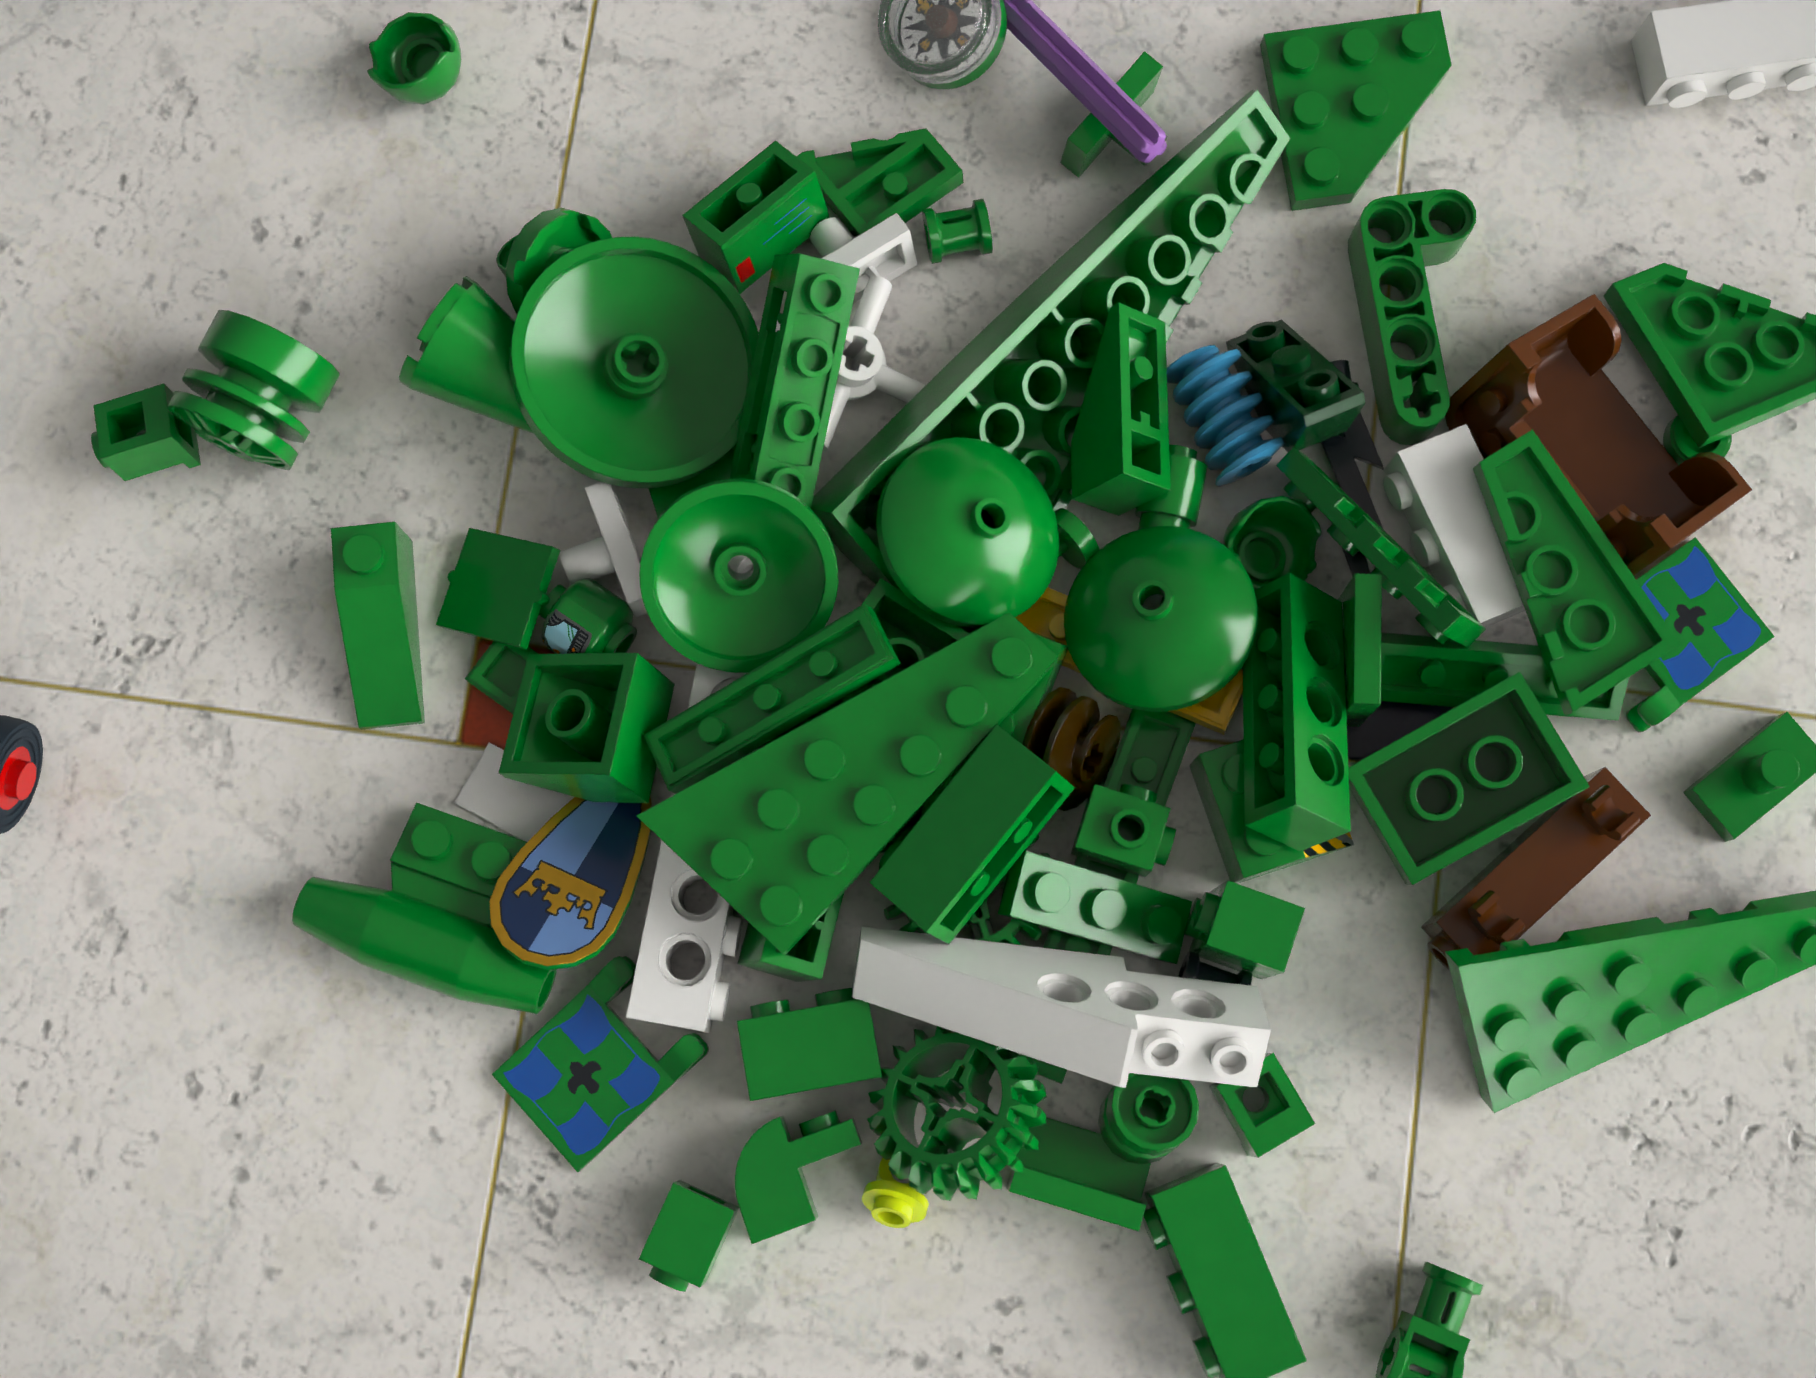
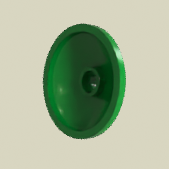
[877,437,1059,628]
[639,479,838,673]
[1064,526,1258,712]

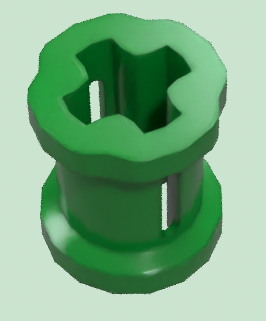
[922,199,993,264]

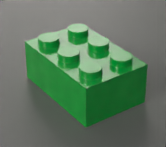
[1348,671,1590,885]

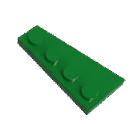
[1473,429,1681,716]
[1276,448,1486,647]

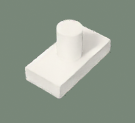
[810,213,918,304]
[559,482,647,618]

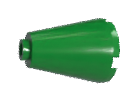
[399,276,534,434]

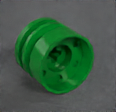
[167,310,340,470]

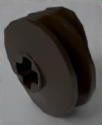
[1023,687,1121,811]

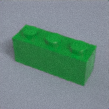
[869,724,1075,944]
[1142,1163,1307,1378]

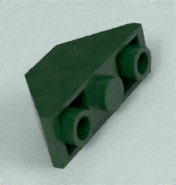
[1226,319,1366,452]

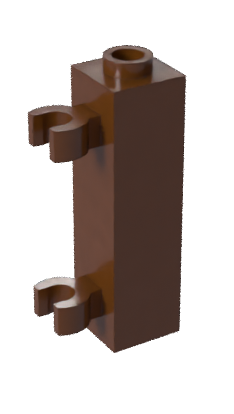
[1421,767,1651,970]

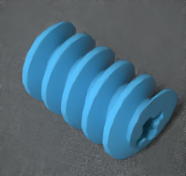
[1167,345,1285,487]

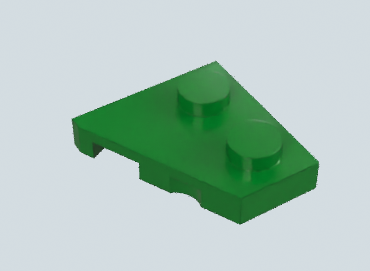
[796,128,964,238]

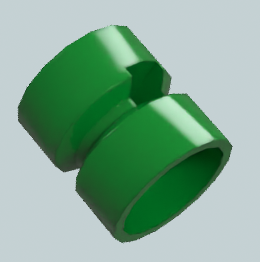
[1098,1073,1199,1165]

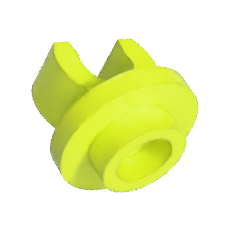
[862,1158,929,1228]

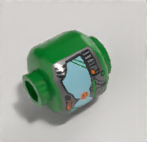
[539,578,637,654]

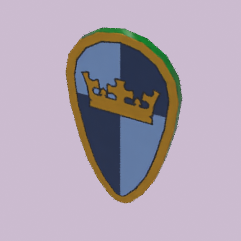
[489,796,652,970]

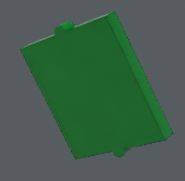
[436,528,561,650]

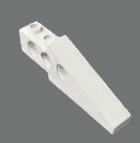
[852,926,1271,1088]

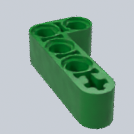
[1348,189,1476,445]

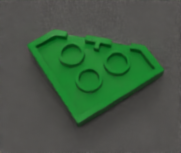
[1260,10,1452,211]
[1604,263,1816,448]

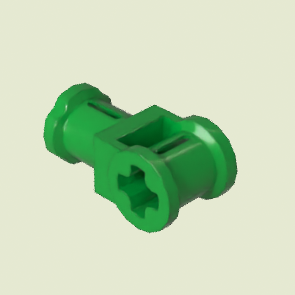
[1376,1261,1483,1378]

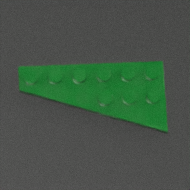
[636,613,1059,955]
[1445,891,1816,1113]

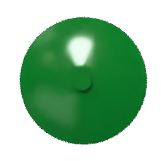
[509,237,759,489]

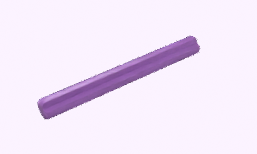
[1003,0,1167,163]

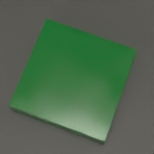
[1338,573,1382,727]

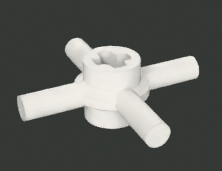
[758,276,926,451]

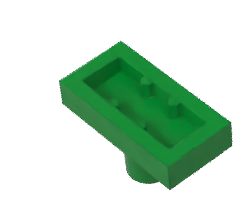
[1060,51,1167,178]
[1683,712,1816,842]

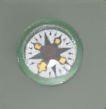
[878,0,1007,89]

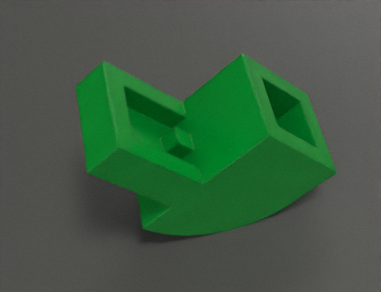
[735,1110,862,1244]

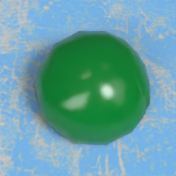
[367,12,462,105]
[1223,496,1322,591]

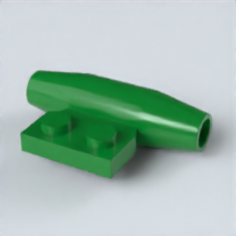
[292,802,557,1014]

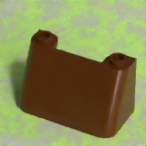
[1445,294,1752,576]

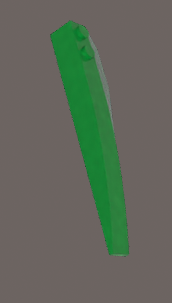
[811,89,1290,590]

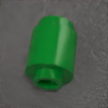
[1135,444,1208,530]

